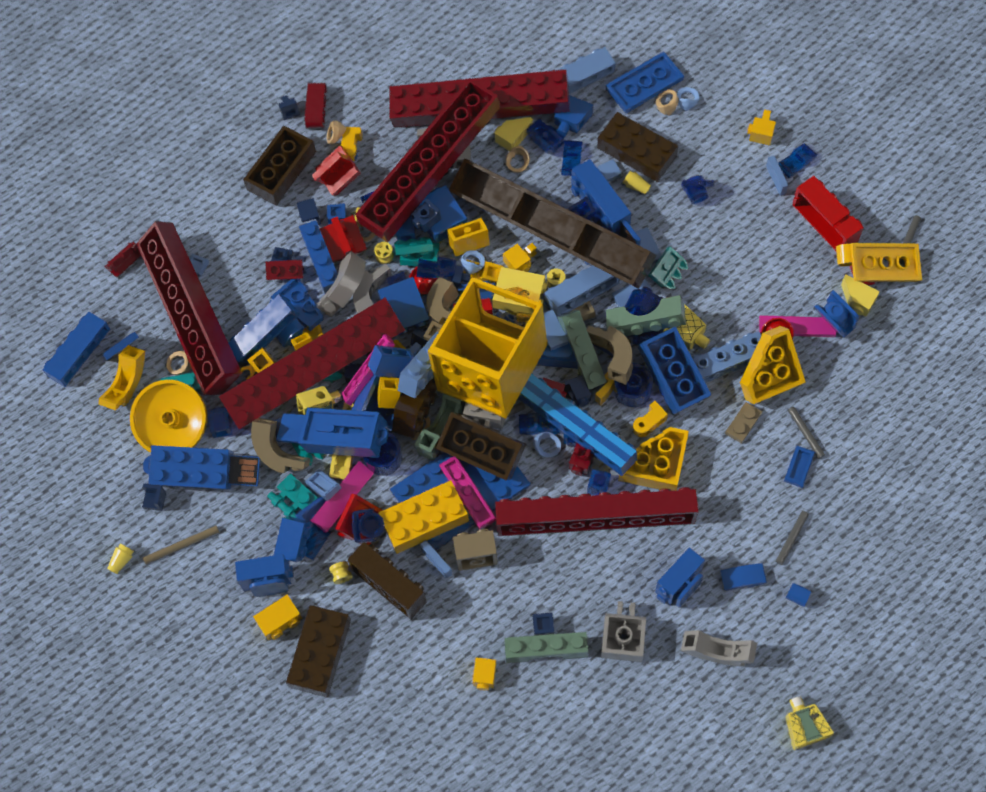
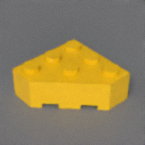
[740,326,806,404]
[618,427,689,491]

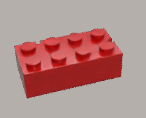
[792,176,864,251]

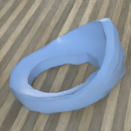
[677,87,700,111]
[461,250,485,275]
[533,432,561,457]

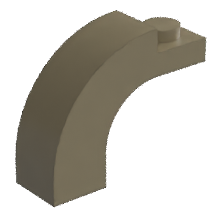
[427,277,459,325]
[587,326,633,384]
[251,418,310,473]

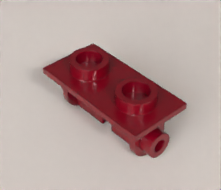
[104,241,142,278]
[265,260,304,280]

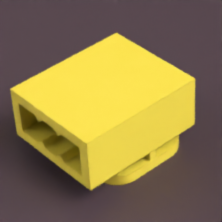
[493,267,548,318]

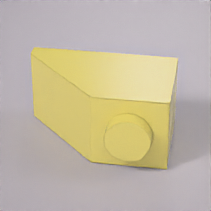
[494,117,533,151]
[841,275,880,316]

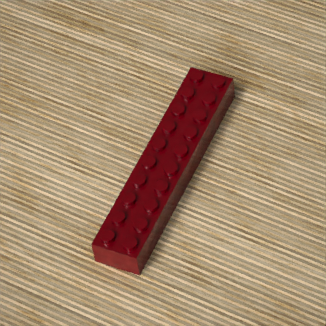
[389,69,570,127]
[355,78,501,243]
[136,221,242,395]
[219,297,405,429]
[495,487,698,537]

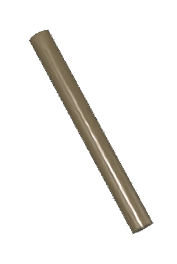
[143,525,219,564]

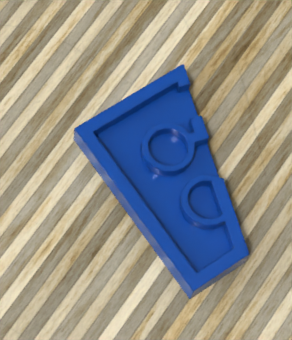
[271,279,324,332]

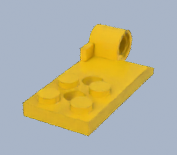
[836,243,922,282]

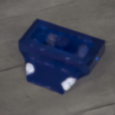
[527,119,565,155]

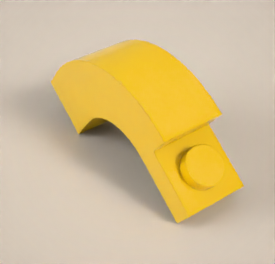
[98,345,145,410]

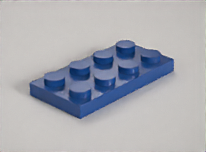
[606,51,684,114]

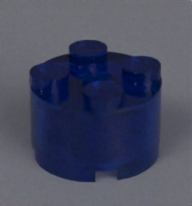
[624,286,663,316]
[614,363,653,407]
[363,433,403,476]

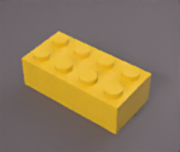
[379,480,469,554]

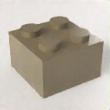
[453,529,498,571]

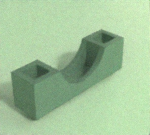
[606,295,686,336]
[557,310,607,389]
[414,394,466,460]
[504,632,588,663]

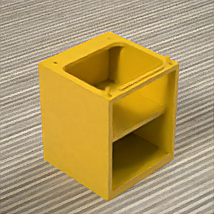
[427,277,548,419]

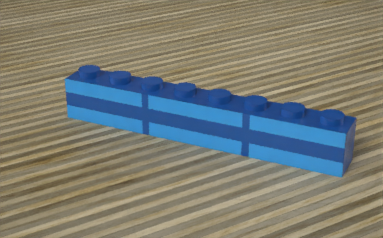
[518,373,637,476]

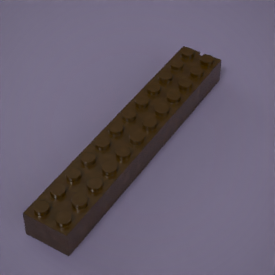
[449,158,657,289]

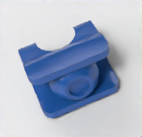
[814,290,859,338]

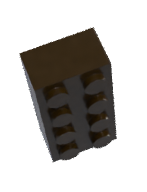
[597,112,678,182]
[243,125,316,206]
[436,412,526,481]
[347,542,427,620]
[286,605,351,698]

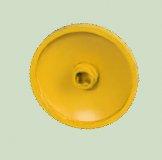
[130,380,207,453]

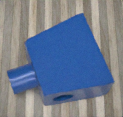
[555,95,594,137]

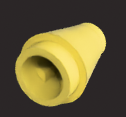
[623,171,651,195]
[107,543,134,574]

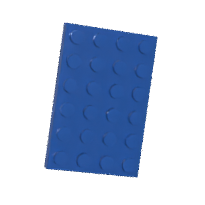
[390,452,531,551]

